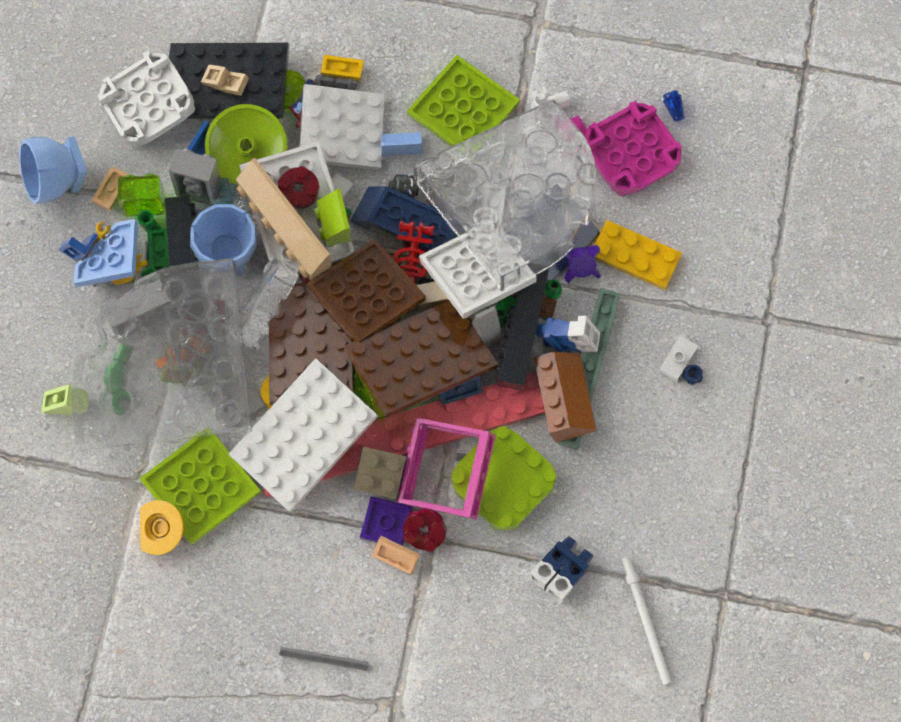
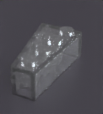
[229,257,299,352]

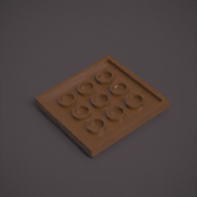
[307,239,426,342]

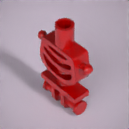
[394,221,434,283]

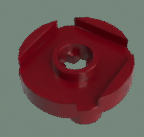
[278,166,320,209]
[403,508,447,552]

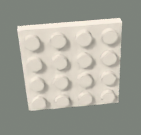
[300,84,384,171]
[419,220,536,319]

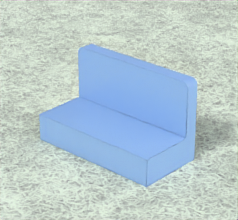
[381,132,423,156]

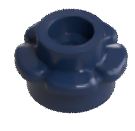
[682,364,703,385]

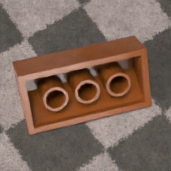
[534,352,597,443]

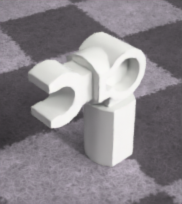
[531,87,570,118]

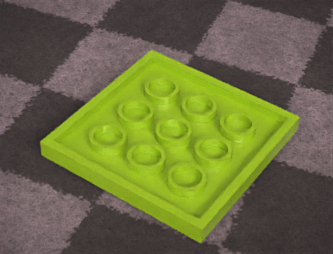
[407,55,520,160]
[139,426,261,546]

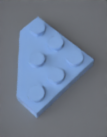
[74,219,138,287]

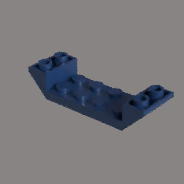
[350,186,472,251]

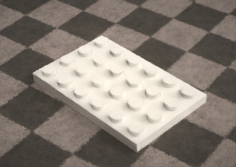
[239,141,355,281]
[229,358,378,512]

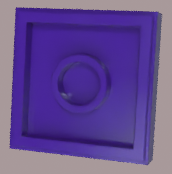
[360,496,413,546]

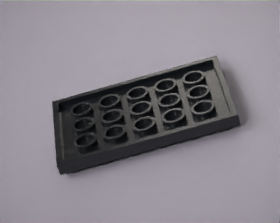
[169,42,290,119]

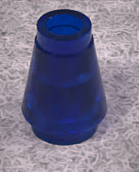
[662,90,685,122]

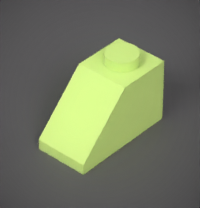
[42,385,90,415]

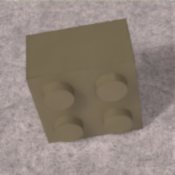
[353,446,406,499]

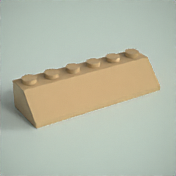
[236,158,332,280]

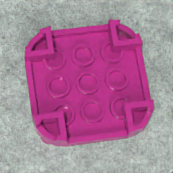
[584,101,682,197]

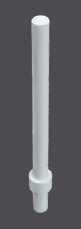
[622,557,672,685]

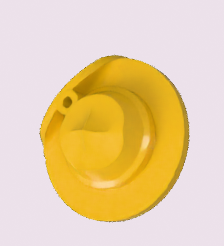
[140,500,184,555]

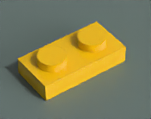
[321,55,364,82]

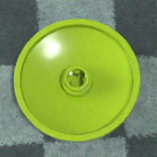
[205,104,288,186]

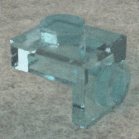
[212,178,236,206]

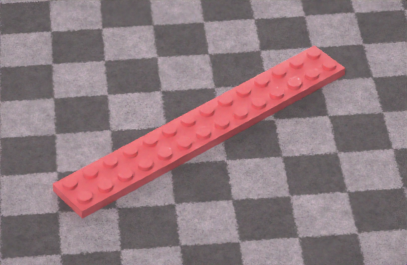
[263,371,545,498]

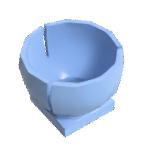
[19,136,87,204]
[190,204,257,276]

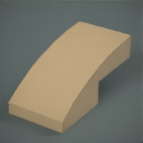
[201,65,249,96]

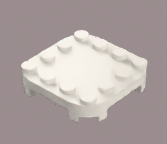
[98,51,195,148]

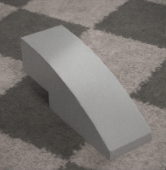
[472,306,501,349]

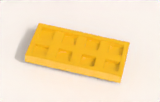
[595,220,682,290]

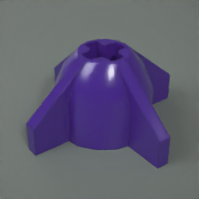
[563,245,601,284]

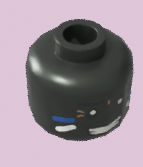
[388,174,419,198]

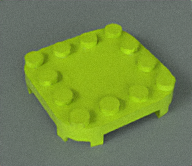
[451,426,556,531]

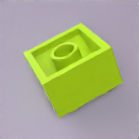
[314,189,351,246]

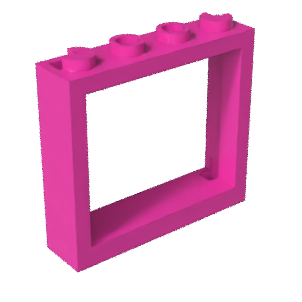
[398,418,496,520]

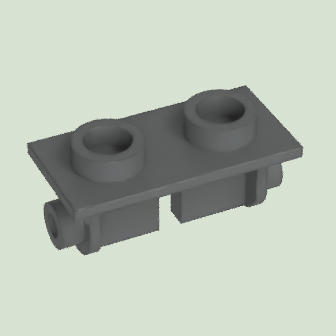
[315,74,357,90]

